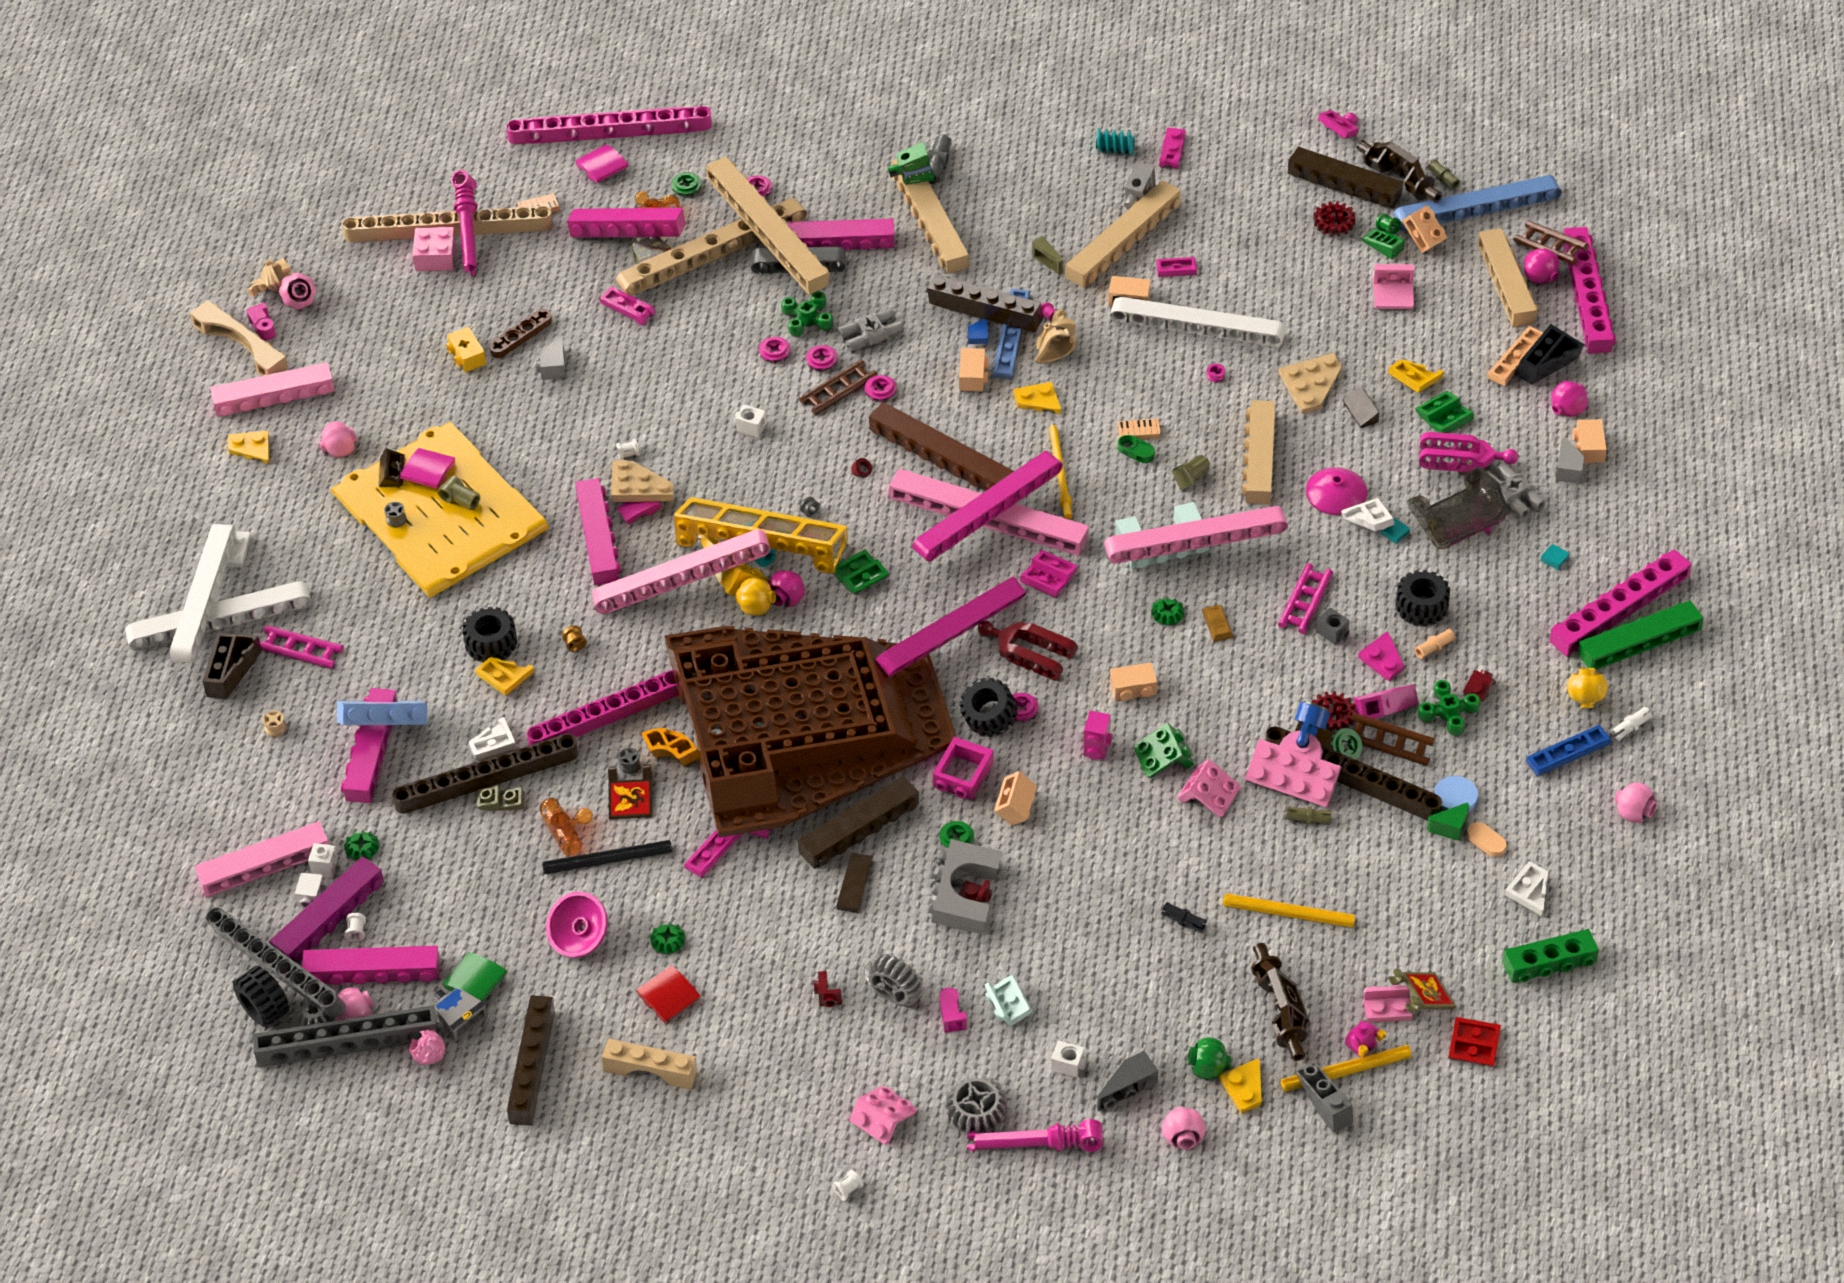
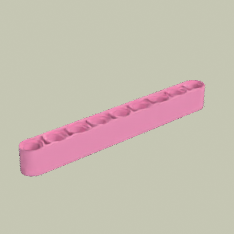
[1104,506,1288,564]
[592,530,770,614]

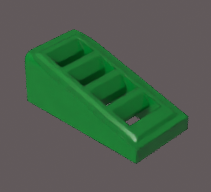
[1362,228,1405,259]

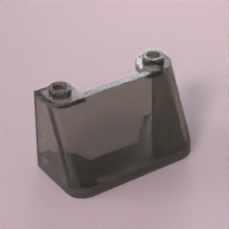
[1407,466,1508,549]

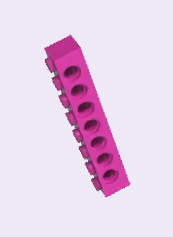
[1563,227,1616,354]
[1550,549,1692,657]

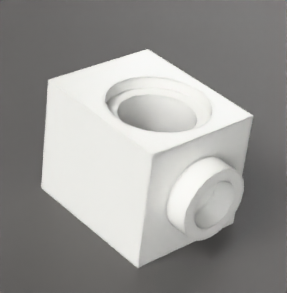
[734,405,767,438]
[308,843,339,878]
[295,873,325,908]
[1051,1041,1087,1078]

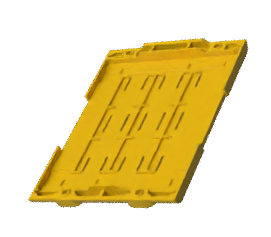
[330,422,549,598]

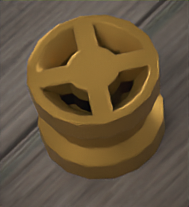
[562,625,587,652]

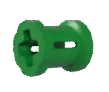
[1376,213,1401,235]

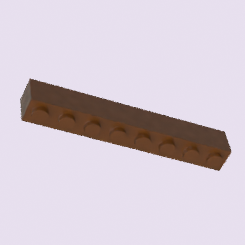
[869,402,1014,491]

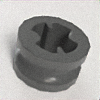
[799,496,820,517]

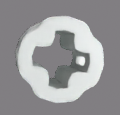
[616,439,640,460]
[344,913,366,942]
[832,1170,863,1201]

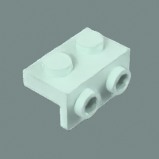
[985,975,1033,1026]

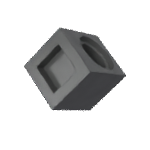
[1316,607,1350,645]

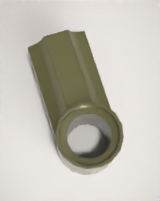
[1171,455,1210,489]
[437,476,481,510]

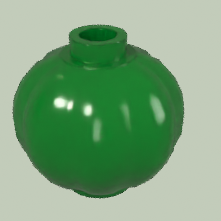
[1187,1037,1231,1080]

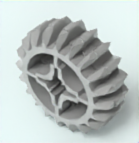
[865,954,924,1007]
[945,1074,1007,1133]

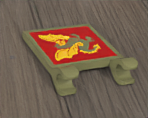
[1388,969,1457,1013]

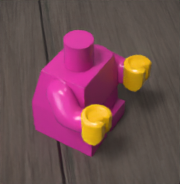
[1345,1021,1386,1057]

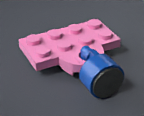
[1245,701,1341,808]

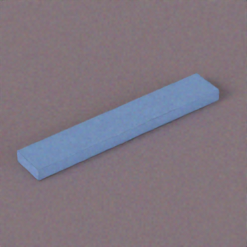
[993,289,1030,380]

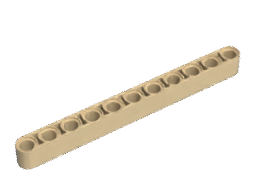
[342,206,553,242]

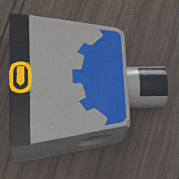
[433,988,488,1042]

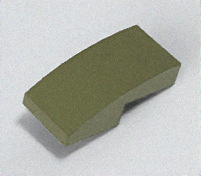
[477,786,524,811]

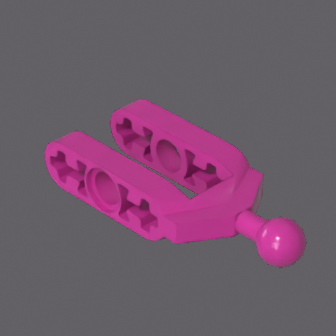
[1419,432,1519,472]

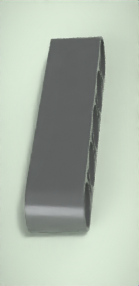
[751,247,846,274]

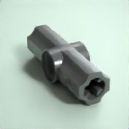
[928,134,952,185]

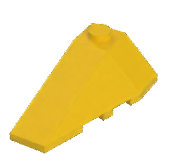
[698,535,769,596]

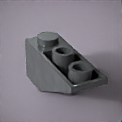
[1097,1051,1158,1111]
[1295,1061,1353,1133]

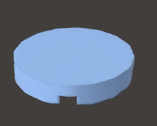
[1434,776,1478,811]

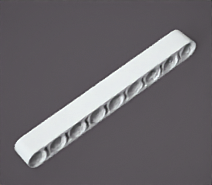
[1110,297,1286,347]
[170,524,236,663]
[125,581,311,650]

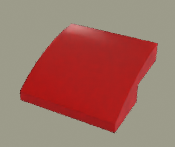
[636,965,701,1023]
[1448,1017,1501,1067]

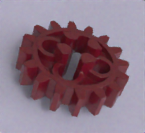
[1313,201,1356,237]
[1312,691,1356,732]

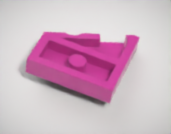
[1358,632,1404,681]

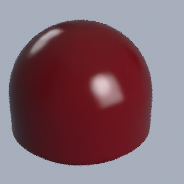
[851,458,872,477]

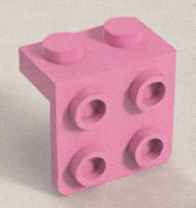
[1373,264,1414,309]
[849,1086,917,1145]

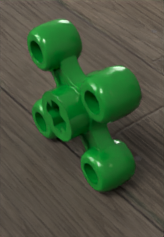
[781,291,834,337]
[1418,680,1481,736]

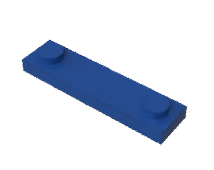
[1526,724,1611,777]

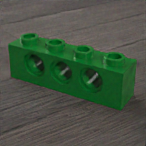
[1502,929,1599,983]

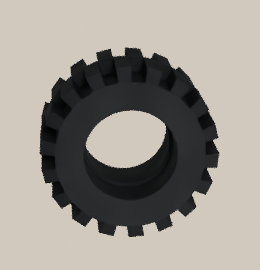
[1396,570,1450,626]
[462,607,517,663]
[959,678,1018,737]
[233,965,289,1027]

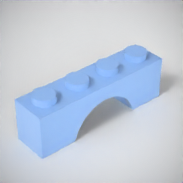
[337,700,427,725]

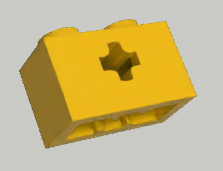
[446,326,486,372]

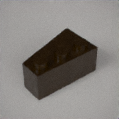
[202,632,262,699]

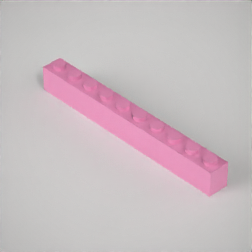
[889,469,1089,556]

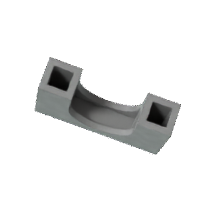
[928,839,1002,934]

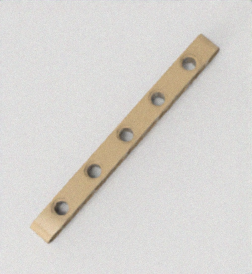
[616,198,807,295]

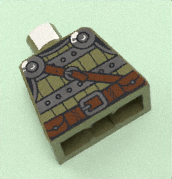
[632,237,672,264]

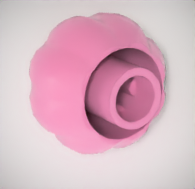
[279,272,317,310]
[319,421,358,458]
[1614,782,1657,823]
[335,988,375,1021]
[1162,1107,1206,1150]

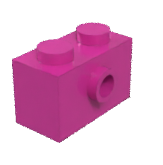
[1083,711,1113,760]

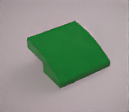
[1416,391,1474,433]
[834,549,889,595]
[442,952,508,1002]

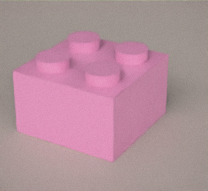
[413,227,456,271]

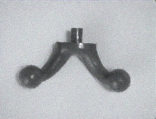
[933,858,964,887]

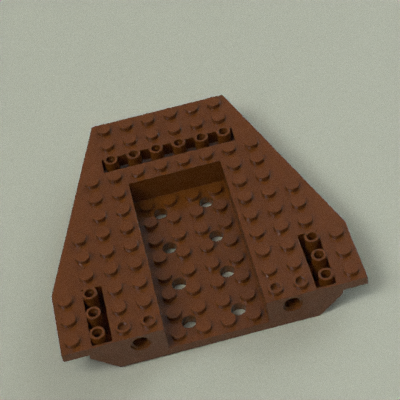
[665,626,956,838]

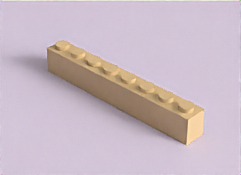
[892,159,969,274]
[1065,180,1181,288]

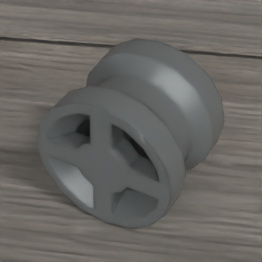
[384,502,406,528]
[618,747,641,774]

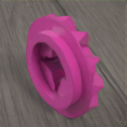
[747,175,772,197]
[759,337,790,363]
[806,345,838,371]
[865,375,897,402]
[1013,693,1038,722]

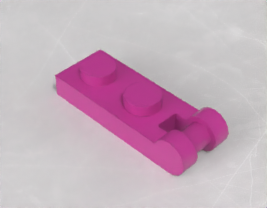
[1159,127,1186,169]
[600,286,656,326]

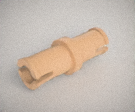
[1414,629,1455,659]

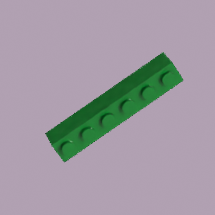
[1578,600,1703,670]

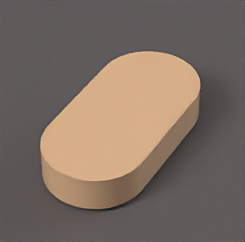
[1467,822,1506,857]

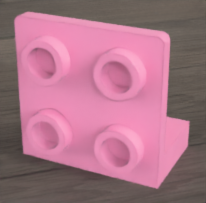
[1177,759,1241,817]

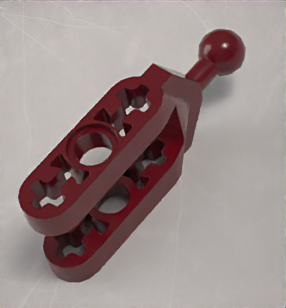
[977,621,1078,681]

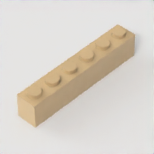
[1478,228,1539,327]
[1242,400,1275,504]

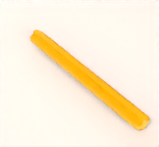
[1223,893,1355,928]
[1281,1045,1412,1092]

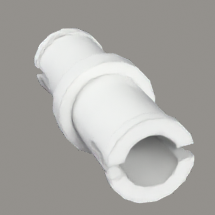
[1611,707,1652,741]

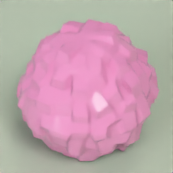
[409,1029,445,1065]

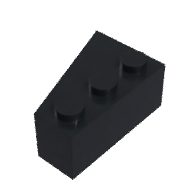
[1515,324,1584,385]

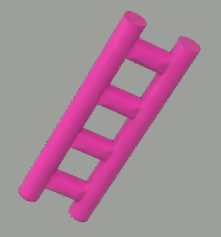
[1278,563,1333,634]
[260,625,344,669]

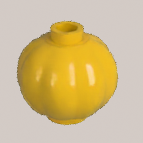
[736,577,776,616]
[1567,668,1608,708]

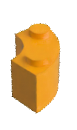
[641,728,700,766]

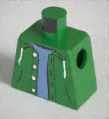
[888,142,935,185]

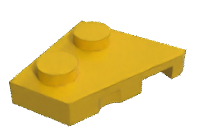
[1388,359,1444,393]
[1013,382,1061,414]
[228,431,269,464]
[475,657,534,696]
[1219,1058,1262,1114]

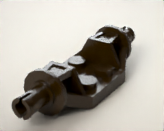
[1356,140,1443,203]
[1251,943,1309,1061]

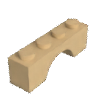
[601,1038,697,1089]

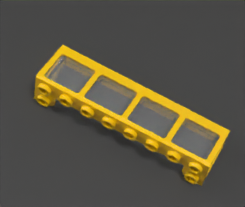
[674,497,848,575]

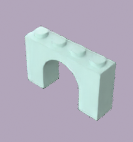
[1115,502,1210,569]

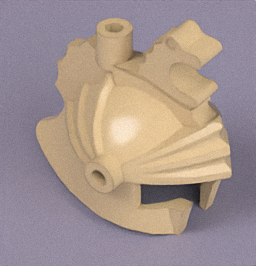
[247,258,295,297]
[1035,309,1076,363]

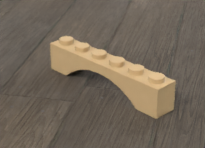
[190,300,288,376]

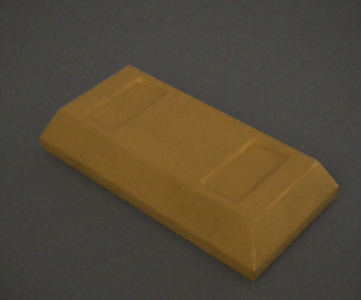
[1202,604,1234,642]

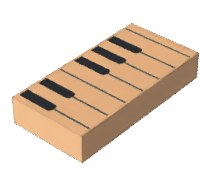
[517,193,559,213]
[1118,419,1160,440]

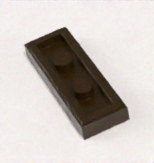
[836,852,873,913]

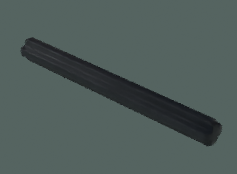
[542,840,672,874]

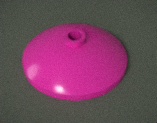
[1306,467,1367,515]
[546,891,608,958]

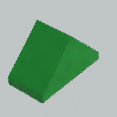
[1427,802,1470,841]

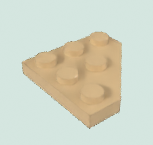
[1279,353,1342,414]
[611,460,673,502]

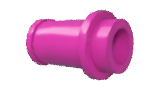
[1041,302,1056,322]

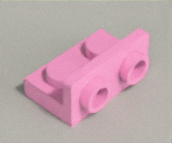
[1363,985,1412,1023]

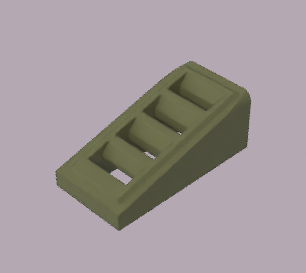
[1032,236,1063,275]

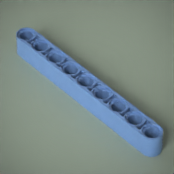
[1393,175,1562,232]

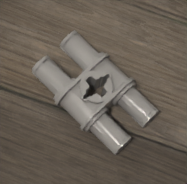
[837,307,904,352]
[1481,463,1546,519]

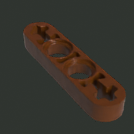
[489,309,552,358]

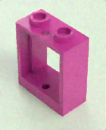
[933,737,994,800]

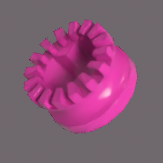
[1207,364,1225,383]

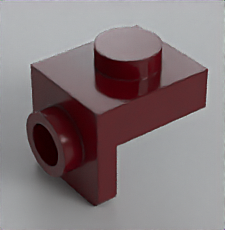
[1463,669,1496,702]
[814,971,842,1007]

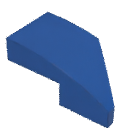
[968,319,988,344]

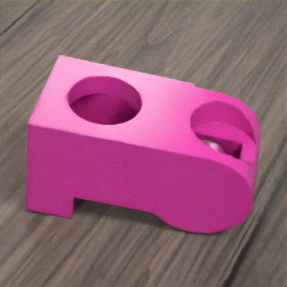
[246,302,275,340]
[939,988,967,1033]

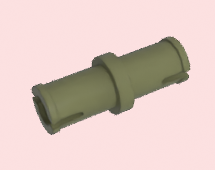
[1428,159,1461,190]
[1286,806,1332,825]

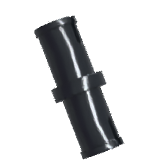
[1161,902,1207,933]

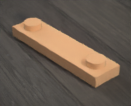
[1487,326,1543,386]

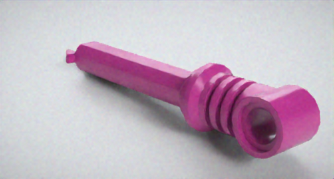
[451,170,478,276]
[967,1119,1103,1152]

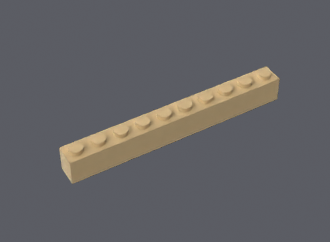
[706,156,830,295]

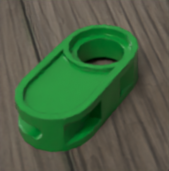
[1118,435,1155,463]

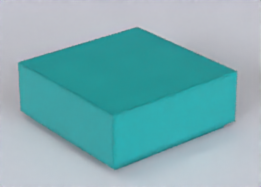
[1381,518,1410,544]
[1540,544,1570,570]

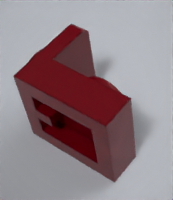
[958,880,992,903]

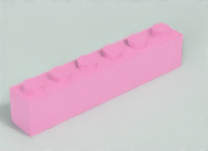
[210,362,335,417]
[194,821,329,897]

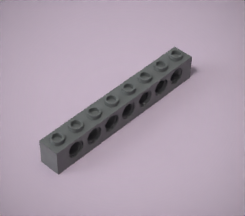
[253,1005,439,1068]

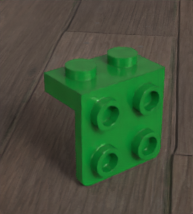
[1134,722,1194,778]

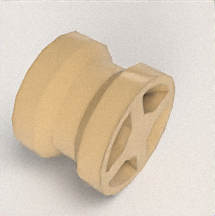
[263,710,286,737]

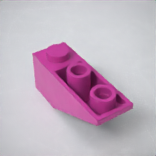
[1353,684,1419,719]

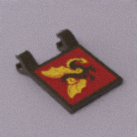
[608,765,652,819]

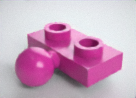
[1318,110,1359,139]

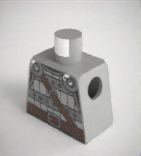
[1124,161,1156,209]

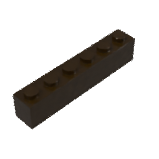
[1288,147,1403,209]
[927,275,1043,332]
[798,776,919,869]
[507,995,555,1126]

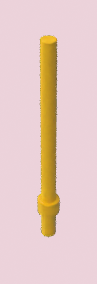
[1049,425,1072,519]

